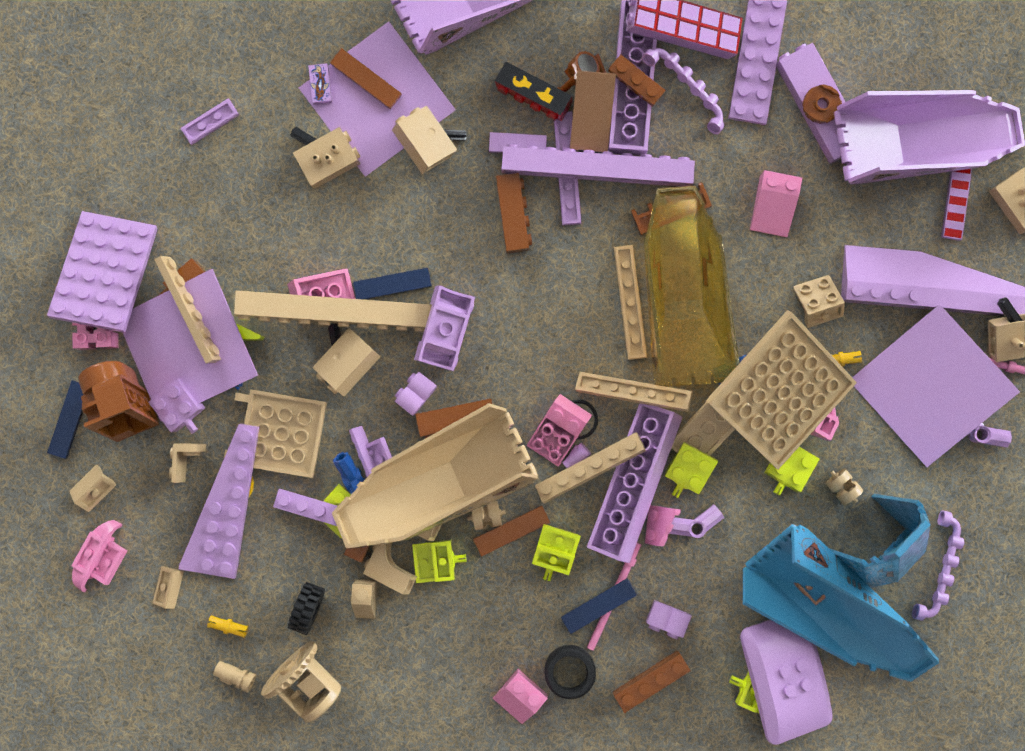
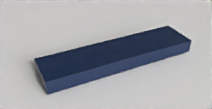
[353,268,432,300]
[47,380,83,459]
[561,578,637,634]

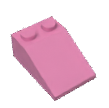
[750,170,802,237]
[287,269,356,299]

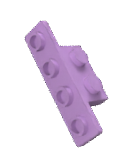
[349,426,392,477]

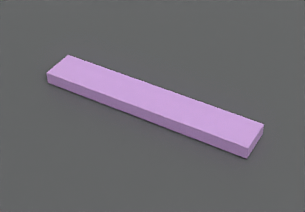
[554,111,581,226]

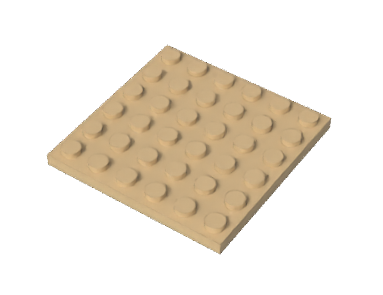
[706,310,857,470]

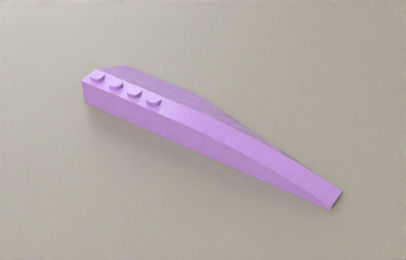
[841,245,1025,316]

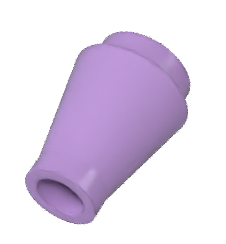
[562,443,591,468]

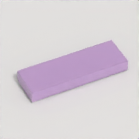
[181,98,239,145]
[489,132,547,153]

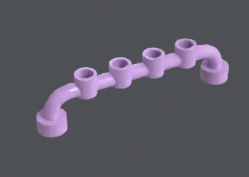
[642,48,724,134]
[912,510,964,621]

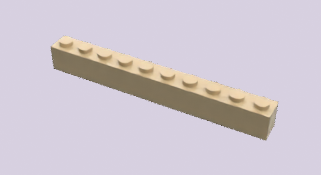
[234,290,432,332]

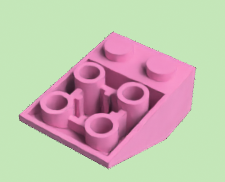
[526,394,592,467]

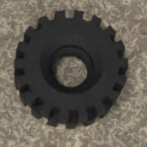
[288,582,325,635]

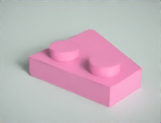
[645,505,680,546]

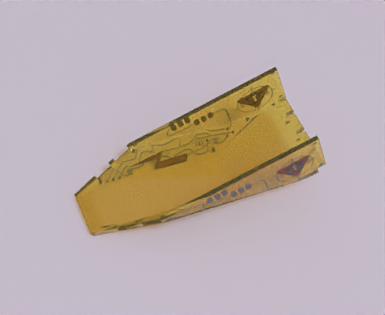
[644,186,740,387]

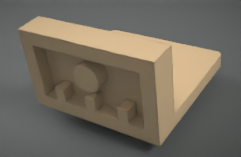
[793,275,845,328]
[169,443,207,483]

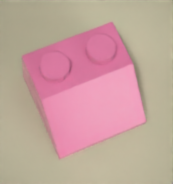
[493,669,548,724]

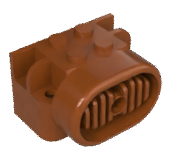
[78,361,160,442]

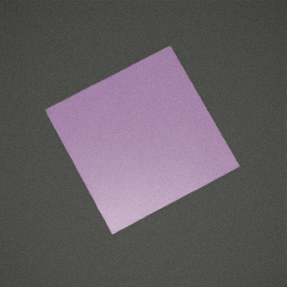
[299,22,456,177]
[123,269,258,422]
[852,304,1020,467]

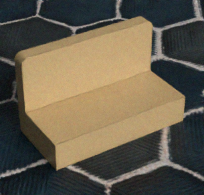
[70,465,116,512]

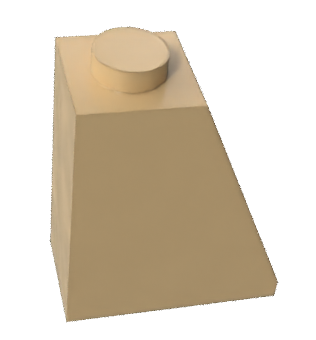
[351,579,377,619]

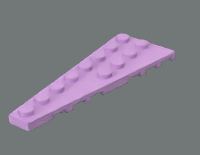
[179,424,259,579]

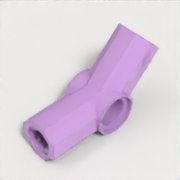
[968,423,1012,448]
[669,504,724,538]

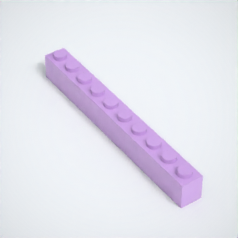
[501,144,695,187]

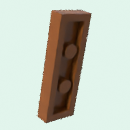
[608,54,666,107]

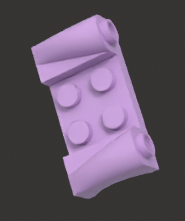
[414,286,475,371]

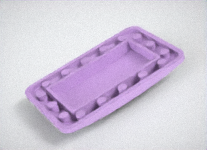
[740,620,833,745]

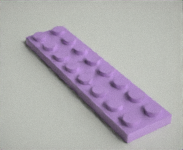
[728,0,787,125]

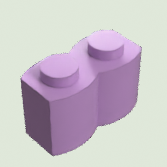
[395,372,437,416]
[646,600,691,639]

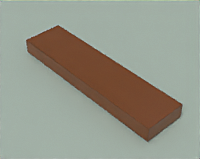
[330,48,402,110]
[473,505,551,557]

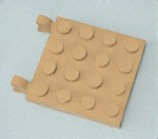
[224,389,327,478]

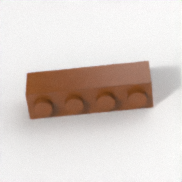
[496,173,532,254]
[415,399,492,439]
[613,650,691,713]

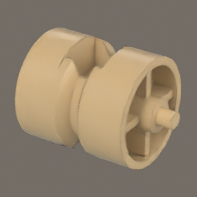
[825,468,863,505]
[467,501,506,530]

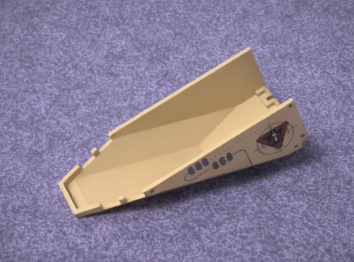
[332,403,538,548]

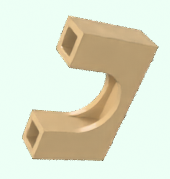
[363,524,442,595]

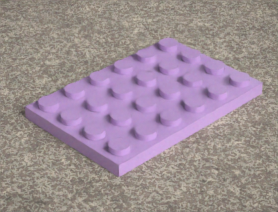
[47,211,157,333]

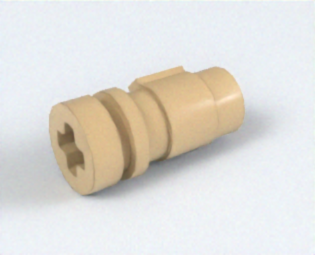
[213,661,257,693]

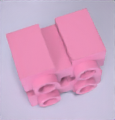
[72,323,118,350]

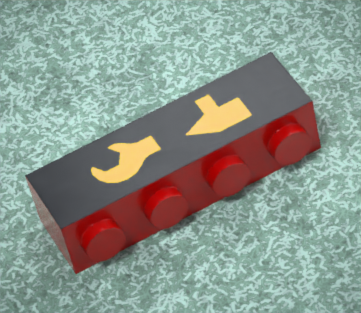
[495,62,573,121]

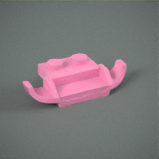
[71,520,127,592]

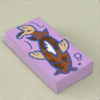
[308,63,332,104]

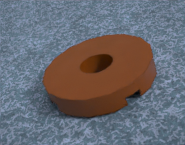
[802,84,842,124]

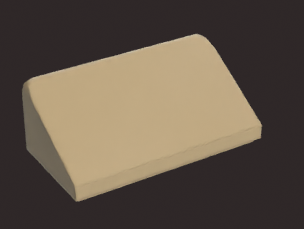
[152,566,184,609]

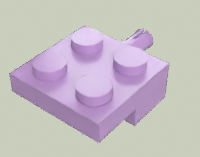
[149,378,205,434]

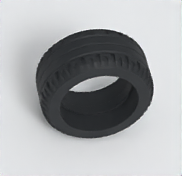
[544,645,596,699]

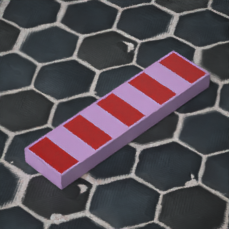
[941,169,972,241]

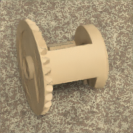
[261,641,341,722]

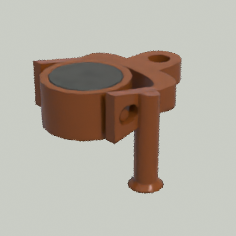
[557,51,606,92]

